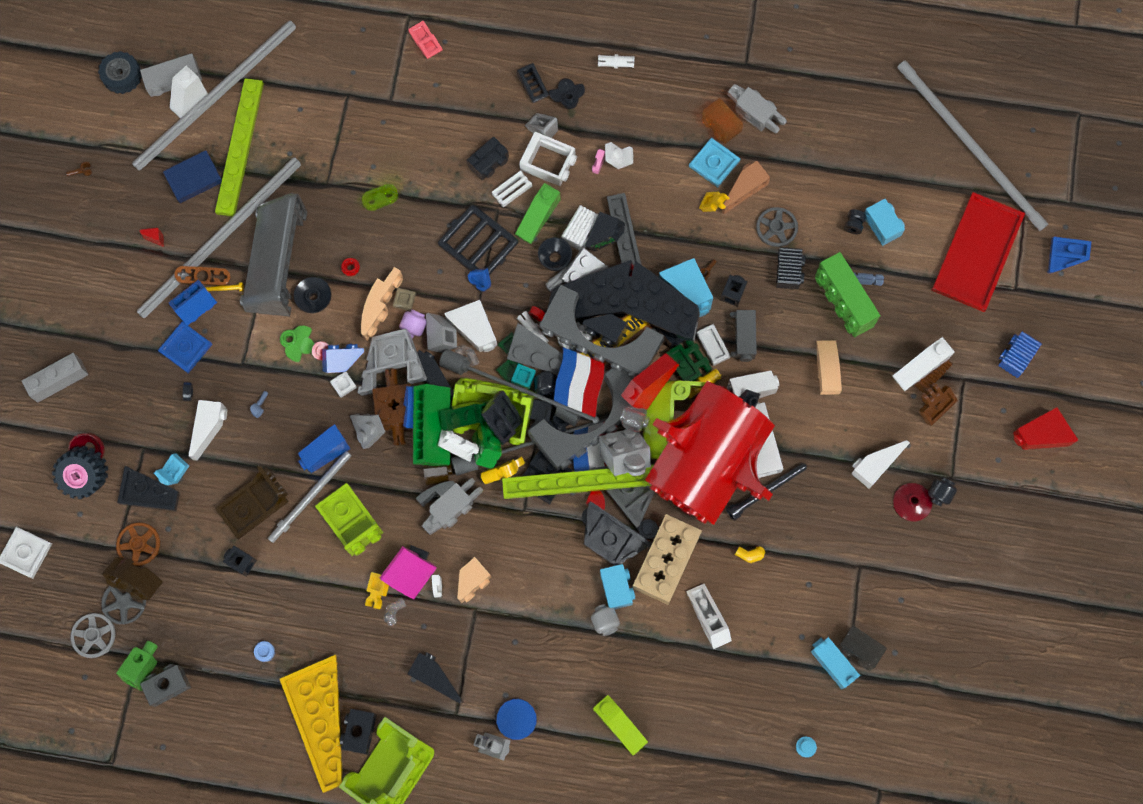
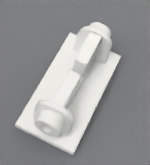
[438,430,479,462]

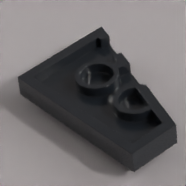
[117,466,180,512]

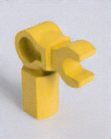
[481,456,525,484]

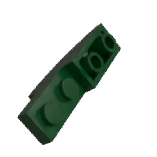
[440,399,491,431]

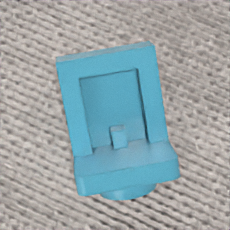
[154,453,189,485]

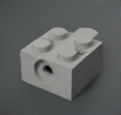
[599,427,651,476]

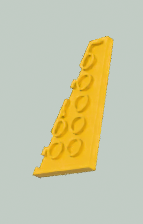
[280,655,343,793]

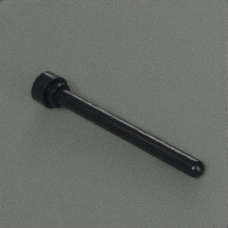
[726,463,807,521]

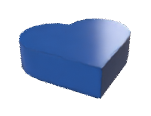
[468,268,491,291]

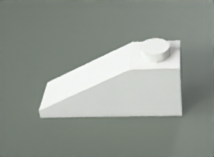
[892,337,954,391]
[189,400,227,461]
[851,440,910,489]
[686,584,732,649]

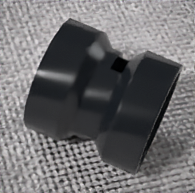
[844,209,867,235]

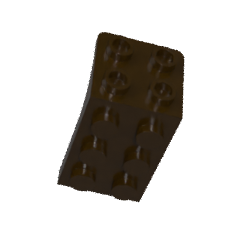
[215,464,289,540]

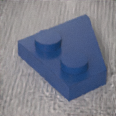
[1048,237,1092,274]

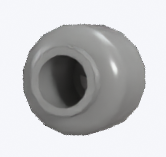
[591,604,620,636]

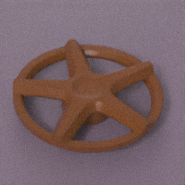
[116,522,160,566]

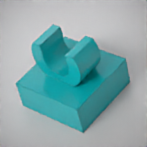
[511,364,536,389]

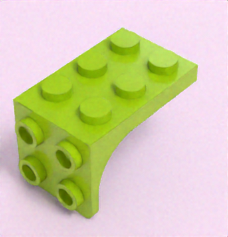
[315,483,384,556]

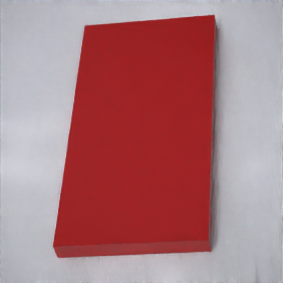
[931,192,1025,312]

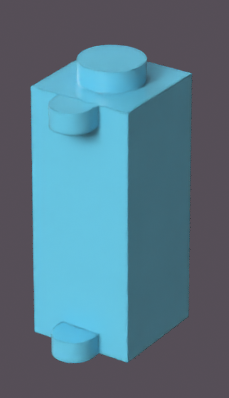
[811,637,860,690]

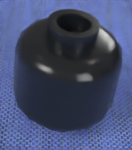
[534,371,557,400]
[928,476,957,507]

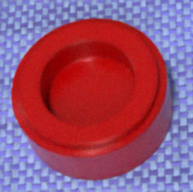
[529,306,545,322]

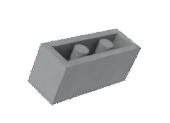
[140,54,202,97]
[22,353,89,402]

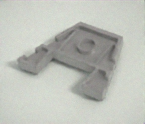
[358,329,427,395]

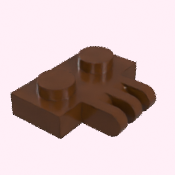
[919,383,958,426]

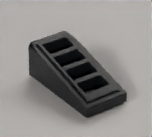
[516,63,549,103]

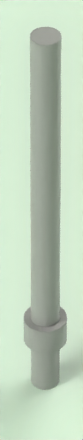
[267,451,351,543]

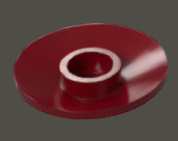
[893,483,932,522]

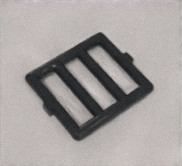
[438,205,519,275]

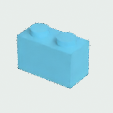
[864,199,905,246]
[600,564,635,609]

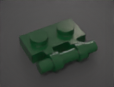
[666,340,712,381]

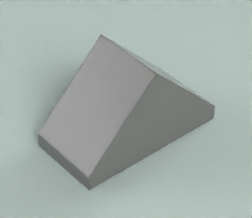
[525,113,558,138]

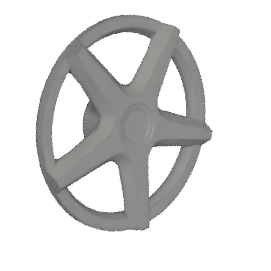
[71,613,115,658]

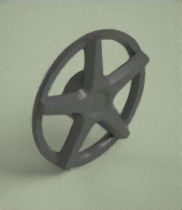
[756,207,798,247]
[102,586,146,624]

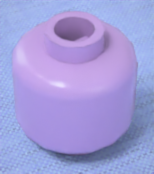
[399,309,426,339]

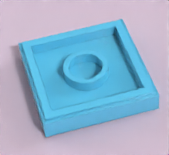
[689,138,741,188]

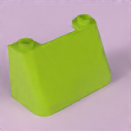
[452,378,535,445]
[339,717,434,804]

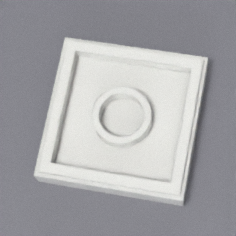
[0,527,52,579]

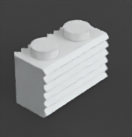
[562,205,598,251]

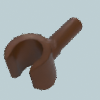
[66,162,92,176]
[700,259,717,282]

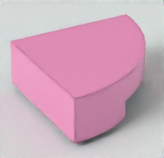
[592,149,605,174]

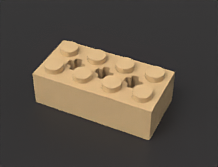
[633,514,702,605]

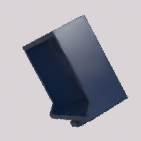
[163,151,222,203]

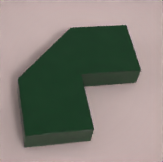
[496,332,524,383]

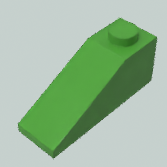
[515,183,561,244]

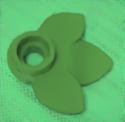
[280,326,314,362]

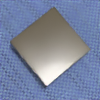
[393,288,416,311]

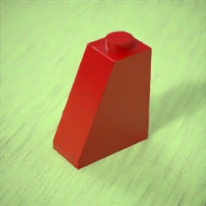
[1013,407,1078,450]

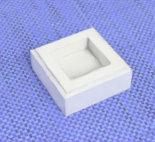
[330,372,357,398]

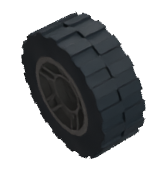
[98,51,142,94]

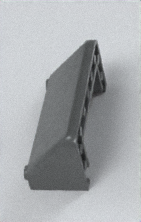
[240,193,307,317]

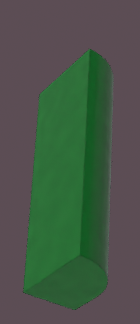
[413,384,450,466]

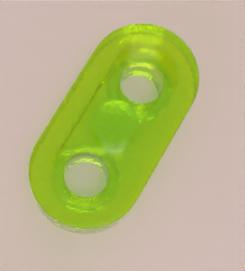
[362,184,398,211]

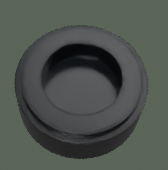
[183,382,193,401]

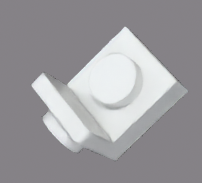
[605,142,633,169]

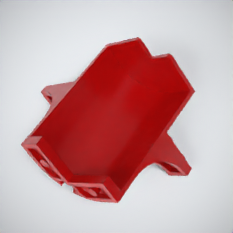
[645,381,775,525]

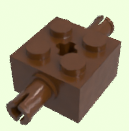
[372,369,411,446]

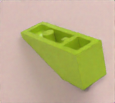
[593,695,648,756]

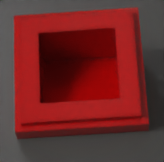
[140,228,164,247]

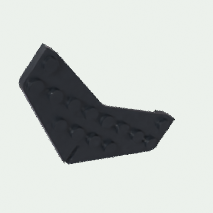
[547,260,700,341]

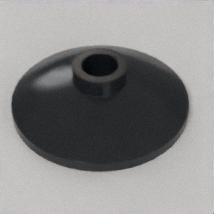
[294,277,332,313]

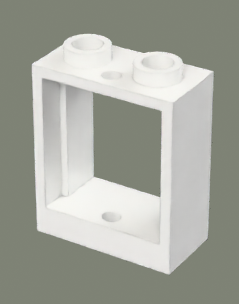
[520,132,577,186]

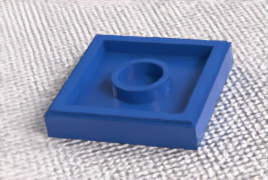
[158,322,213,374]

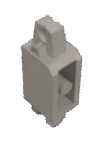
[728,84,787,134]
[422,478,483,535]

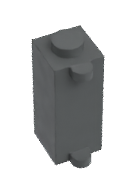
[730,310,757,362]

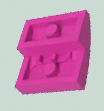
[380,546,437,599]

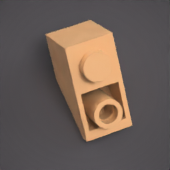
[457,557,491,603]

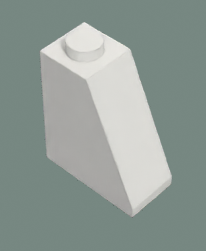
[170,66,208,119]
[445,300,497,352]
[727,371,779,398]

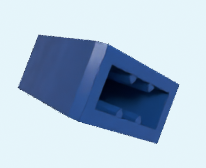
[298,424,350,473]

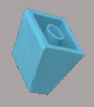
[659,258,713,317]

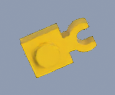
[699,192,730,212]
[365,572,389,609]

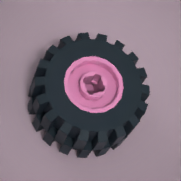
[52,446,109,499]

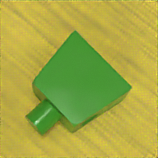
[116,641,158,691]

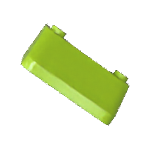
[643,381,706,459]

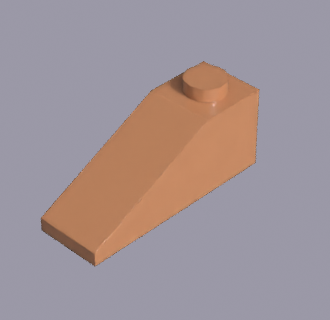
[722,161,770,214]

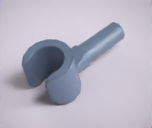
[250,391,268,418]

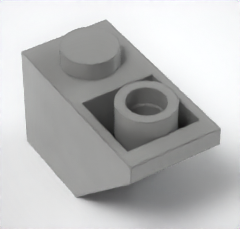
[426,313,457,353]

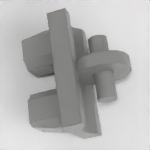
[474,732,510,761]

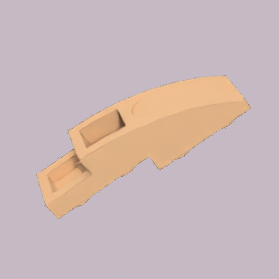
[361,267,403,341]

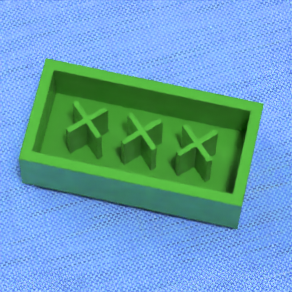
[815,252,881,338]

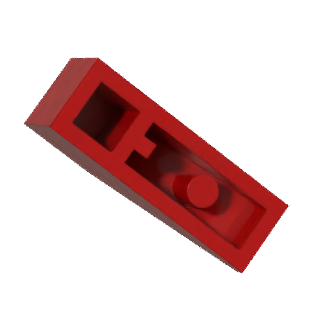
[621,353,679,412]

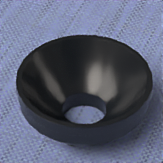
[538,237,572,271]

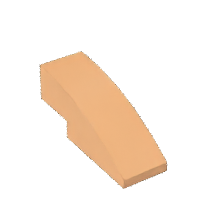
[816,341,842,395]

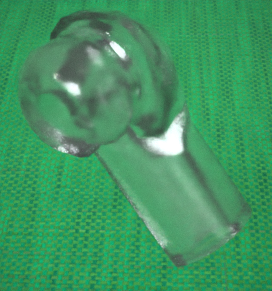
[383,598,407,626]

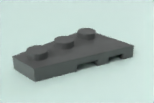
[507,322,563,374]

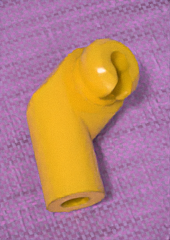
[735,546,765,563]

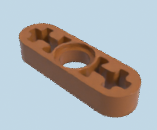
[175,266,231,286]

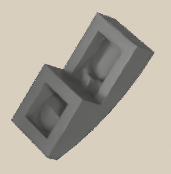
[416,481,455,507]

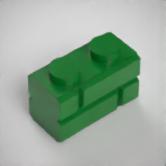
[472,423,502,469]

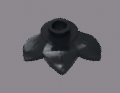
[549,78,585,109]

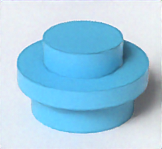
[796,737,817,757]

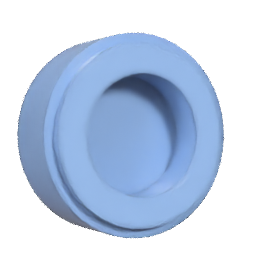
[254,641,275,662]

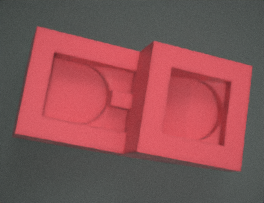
[408,21,443,59]

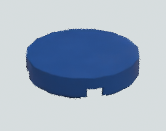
[497,699,537,740]

